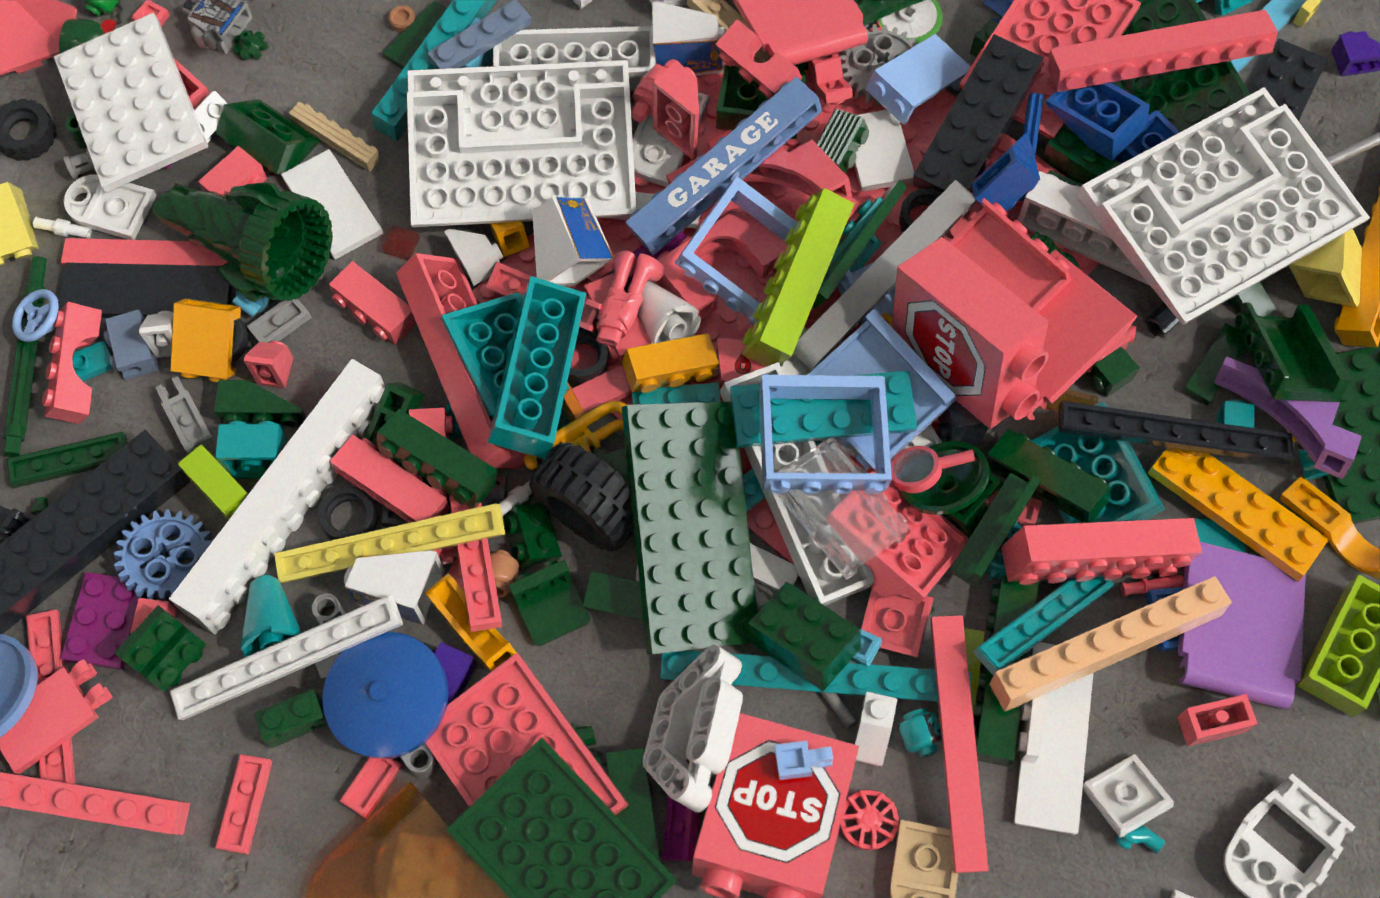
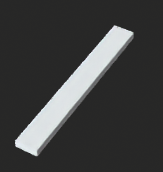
[170,595,403,720]

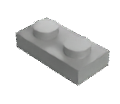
[247,299,312,343]

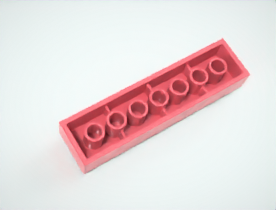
[396,253,525,469]

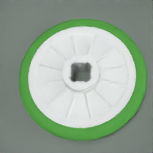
[878,0,943,45]

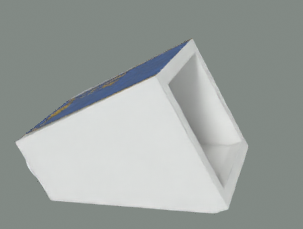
[652,1,725,76]
[532,195,614,286]
[344,550,445,626]

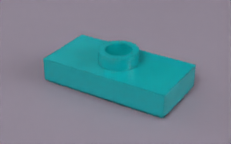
[72,340,113,382]

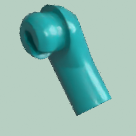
[1116,825,1166,854]

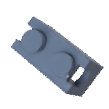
[104,309,159,380]

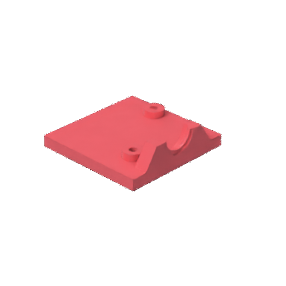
[824,470,969,604]

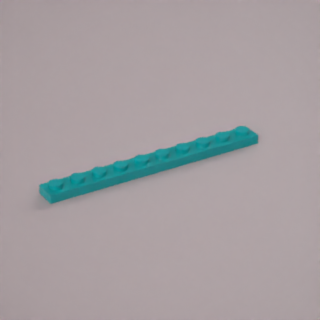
[660,650,972,702]

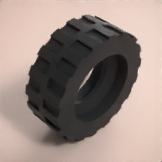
[0,99,57,161]

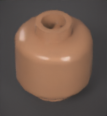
[490,550,519,597]

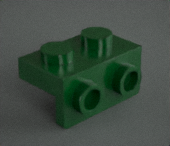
[503,503,562,571]

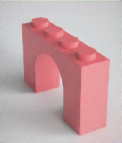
[656,207,785,319]

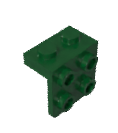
[509,559,590,646]

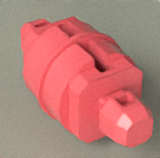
[631,59,680,122]

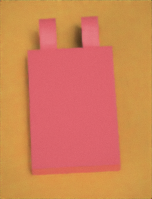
[0,659,113,775]

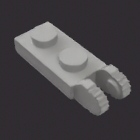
[155,376,214,454]

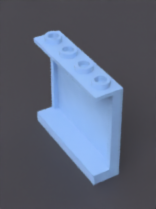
[808,309,957,470]

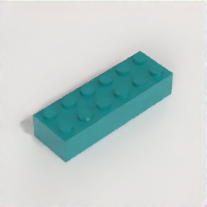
[487,276,586,459]

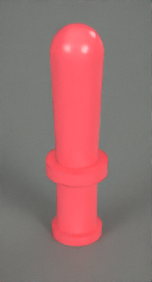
[1120,575,1184,597]

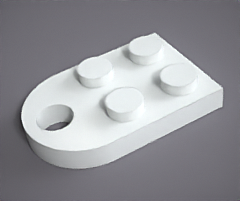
[64,174,157,240]

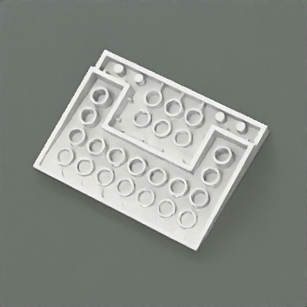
[407,60,636,227]
[1076,87,1370,325]

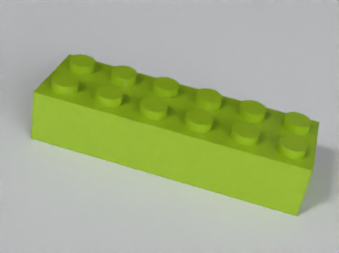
[742,188,855,367]

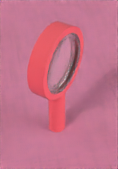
[891,446,975,493]

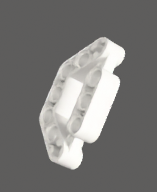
[643,644,743,812]

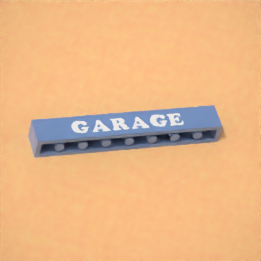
[626,76,822,256]

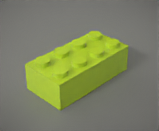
[1296,575,1380,717]

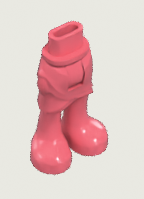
[596,251,665,346]

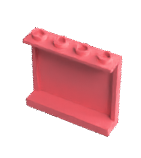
[949,198,1071,313]

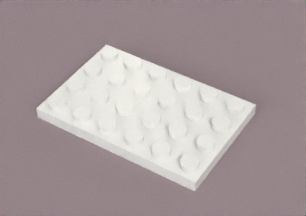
[54,13,209,192]

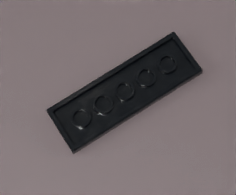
[58,262,232,319]

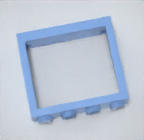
[674,177,797,325]
[759,375,892,494]

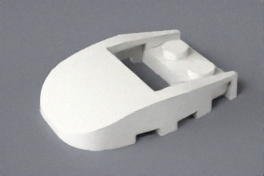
[1223,774,1355,898]

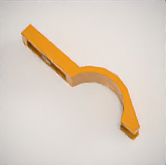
[1279,476,1380,580]

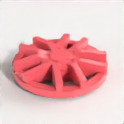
[840,790,899,851]

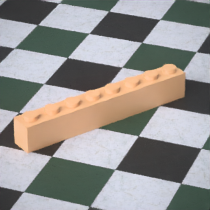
[990,576,1232,712]

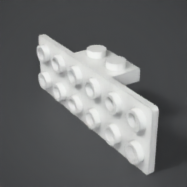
[1014,642,1093,835]

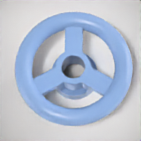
[12,289,59,342]

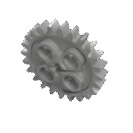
[840,25,916,105]

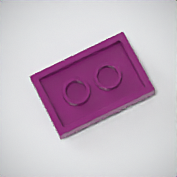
[60,572,145,670]

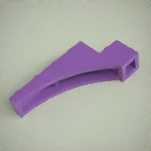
[1214,356,1362,479]

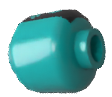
[899,708,942,758]

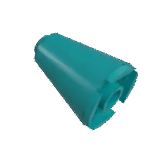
[240,575,302,658]

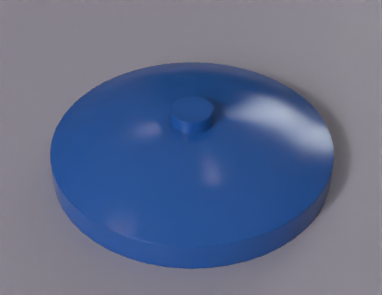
[323,632,449,759]

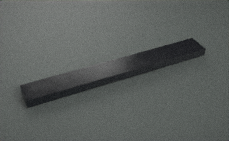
[1058,401,1294,464]

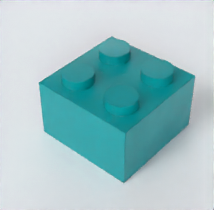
[215,421,289,479]

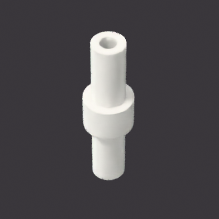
[33,217,92,239]
[499,481,532,516]

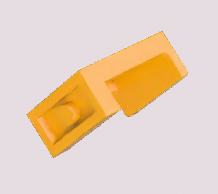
[171,299,241,382]

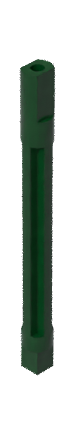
[3,256,47,457]

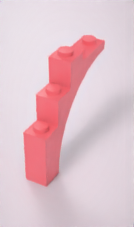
[666,129,852,200]

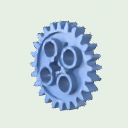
[114,509,213,601]

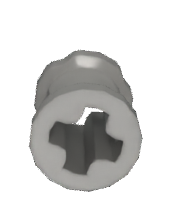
[63,148,96,180]

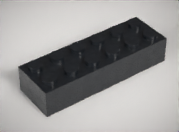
[913,34,1044,193]

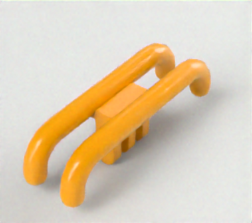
[524,401,626,470]

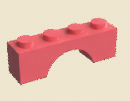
[42,302,102,424]

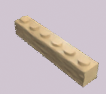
[289,102,380,172]

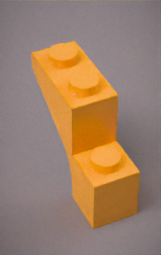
[425,574,517,673]

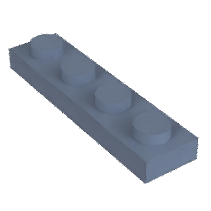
[427,0,532,69]

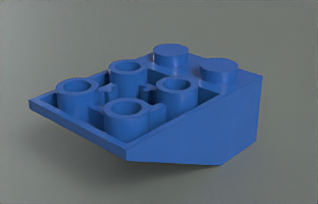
[972,133,1041,211]

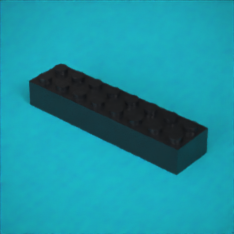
[0,429,191,634]

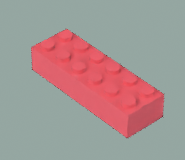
[1001,518,1202,585]

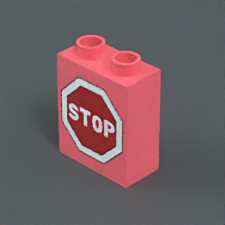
[892,237,1049,429]
[691,713,859,898]

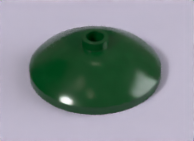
[901,441,990,515]

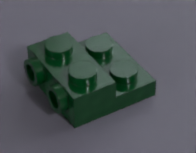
[115,605,207,692]

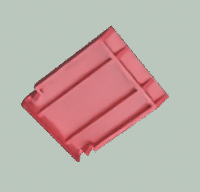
[733,0,868,65]
[1026,250,1137,420]

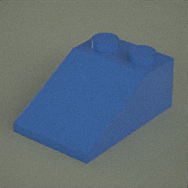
[1046,82,1149,161]

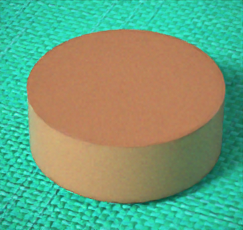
[389,6,416,33]

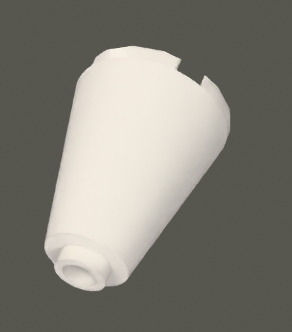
[627,281,701,344]

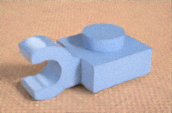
[775,741,833,780]

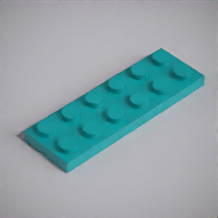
[730,370,917,448]

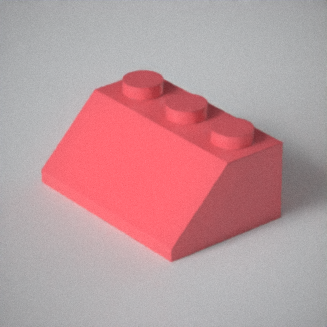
[653,61,699,160]

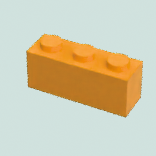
[622,333,719,393]

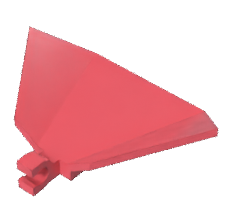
[0,0,77,76]

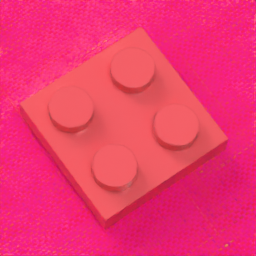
[861,587,934,658]

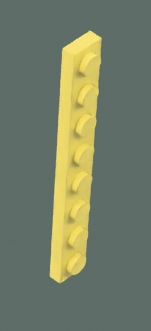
[274,504,505,583]

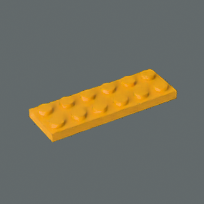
[1147,447,1329,582]

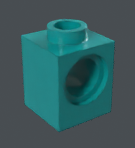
[1216,400,1254,428]

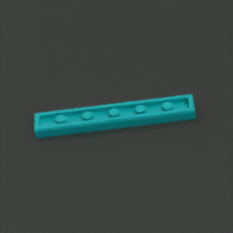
[973,577,1115,676]

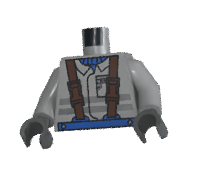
[183,0,253,55]

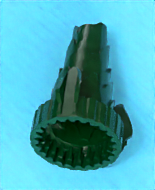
[153,182,333,302]

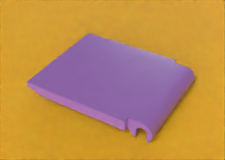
[1178,542,1306,710]

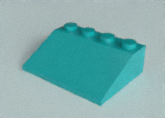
[441,292,570,417]
[1031,402,1165,523]

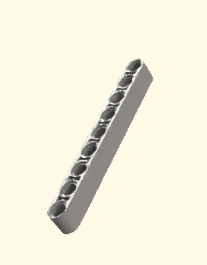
[793,180,977,370]

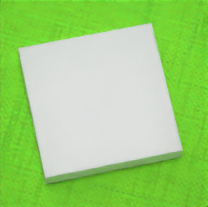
[1082,754,1174,838]

